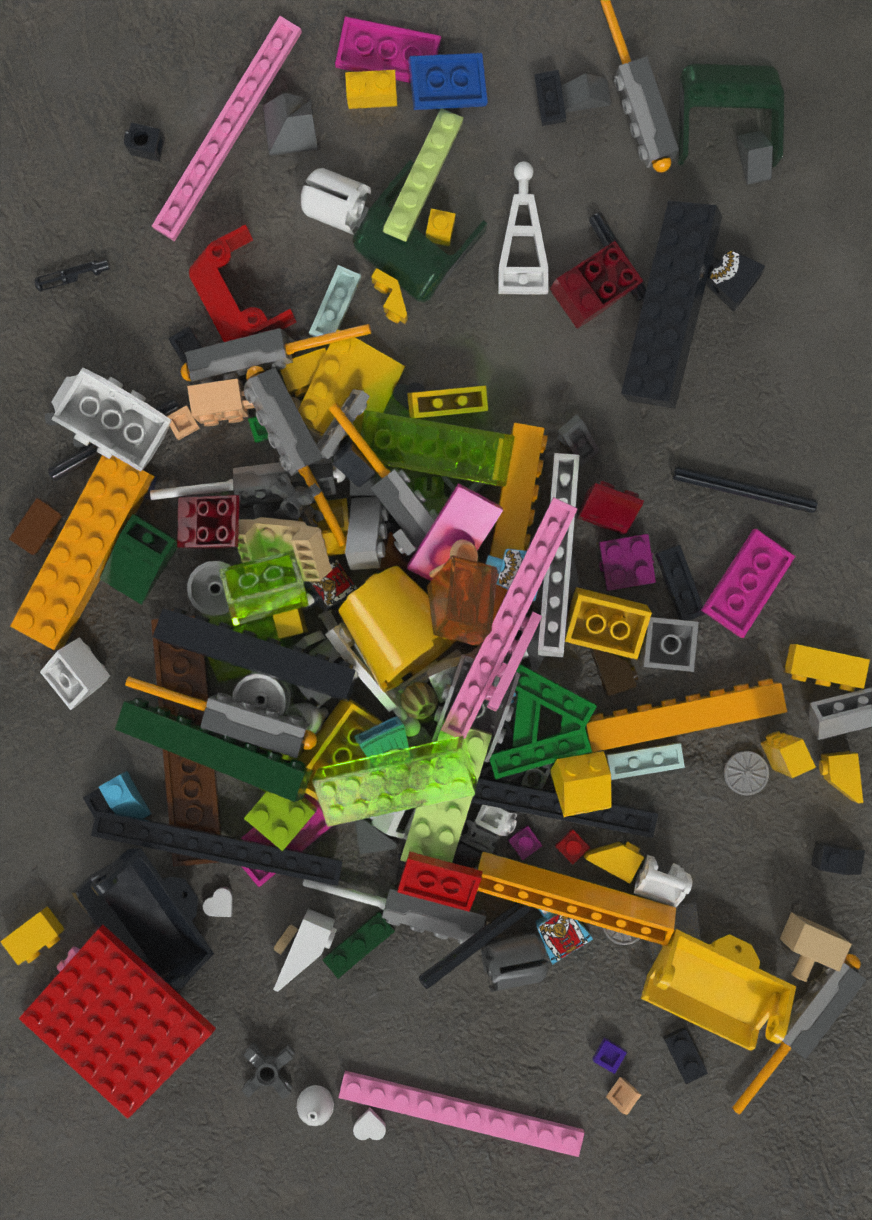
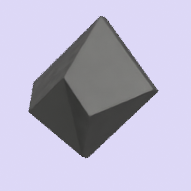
[263,93,318,156]

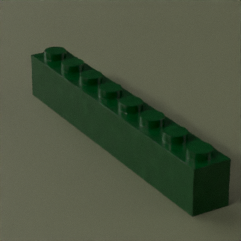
[115,698,313,802]

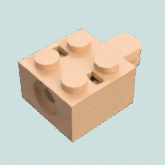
[187,378,255,426]

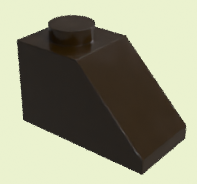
[590,648,639,696]

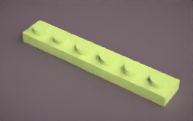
[383,109,463,242]

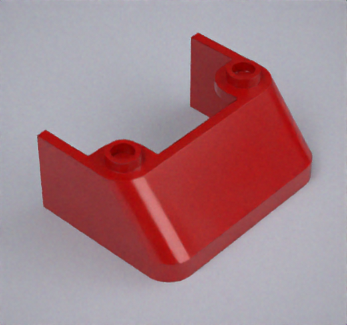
[189,224,296,342]

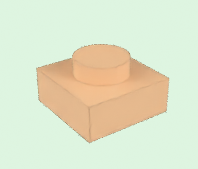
[167,405,200,440]
[606,1077,641,1115]

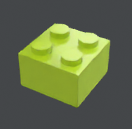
[244,791,318,851]

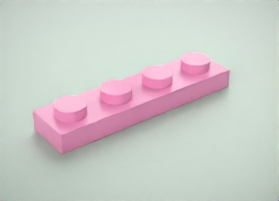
[485,612,542,712]

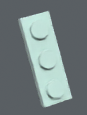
[309,265,361,337]
[606,742,685,780]

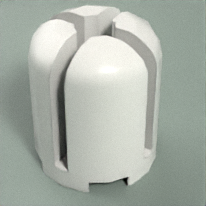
[301,168,371,234]

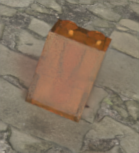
[427,555,498,646]

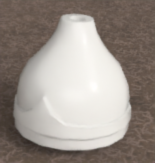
[287,702,329,735]
[296,1085,334,1126]

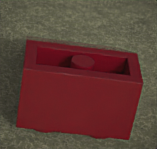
[549,241,643,329]
[577,481,644,535]
[177,495,239,549]

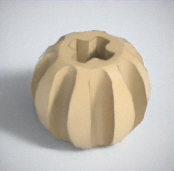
[400,682,438,719]

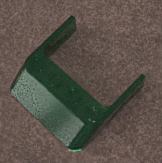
[678,64,784,167]
[353,160,487,302]

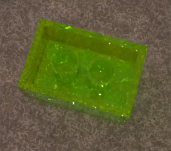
[219,550,309,626]

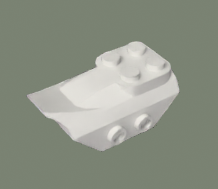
[51,367,171,472]

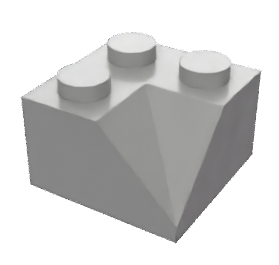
[639,617,699,672]

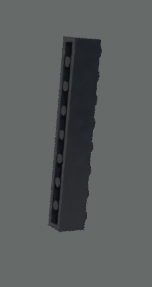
[153,607,358,702]

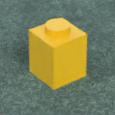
[426,208,455,246]

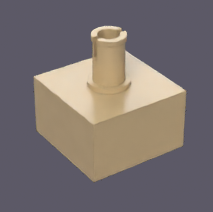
[780,912,852,982]

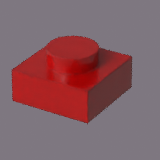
[555,829,590,865]

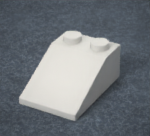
[273,908,337,992]

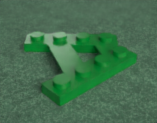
[490,664,597,779]

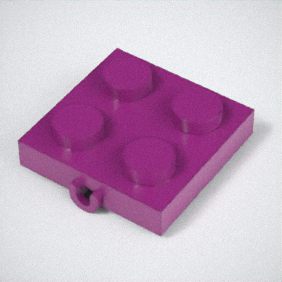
[598,534,656,591]

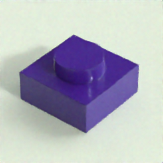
[592,1037,627,1074]

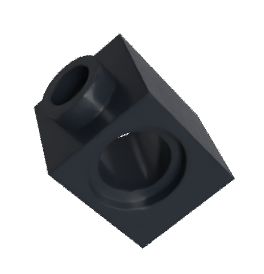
[124,122,165,162]

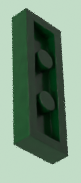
[322,910,395,979]

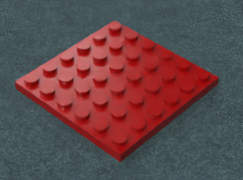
[19,925,216,1119]

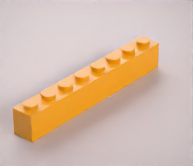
[585,679,787,752]
[477,852,676,946]

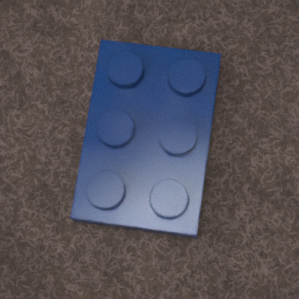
[408,53,488,110]

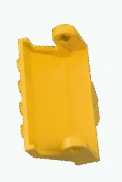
[641,929,796,1051]

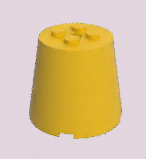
[339,566,464,692]

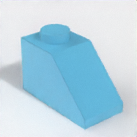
[99,771,151,819]

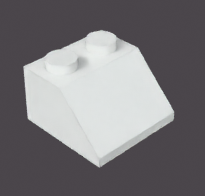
[40,637,110,710]

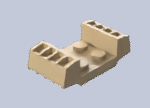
[237,517,332,582]

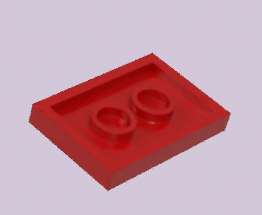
[397,851,483,912]

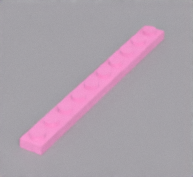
[152,16,302,241]
[441,497,577,741]
[338,1071,584,1157]

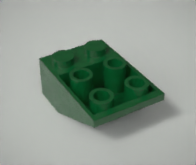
[100,514,178,605]

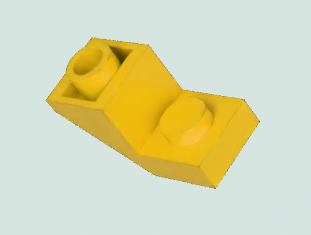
[371,268,408,324]

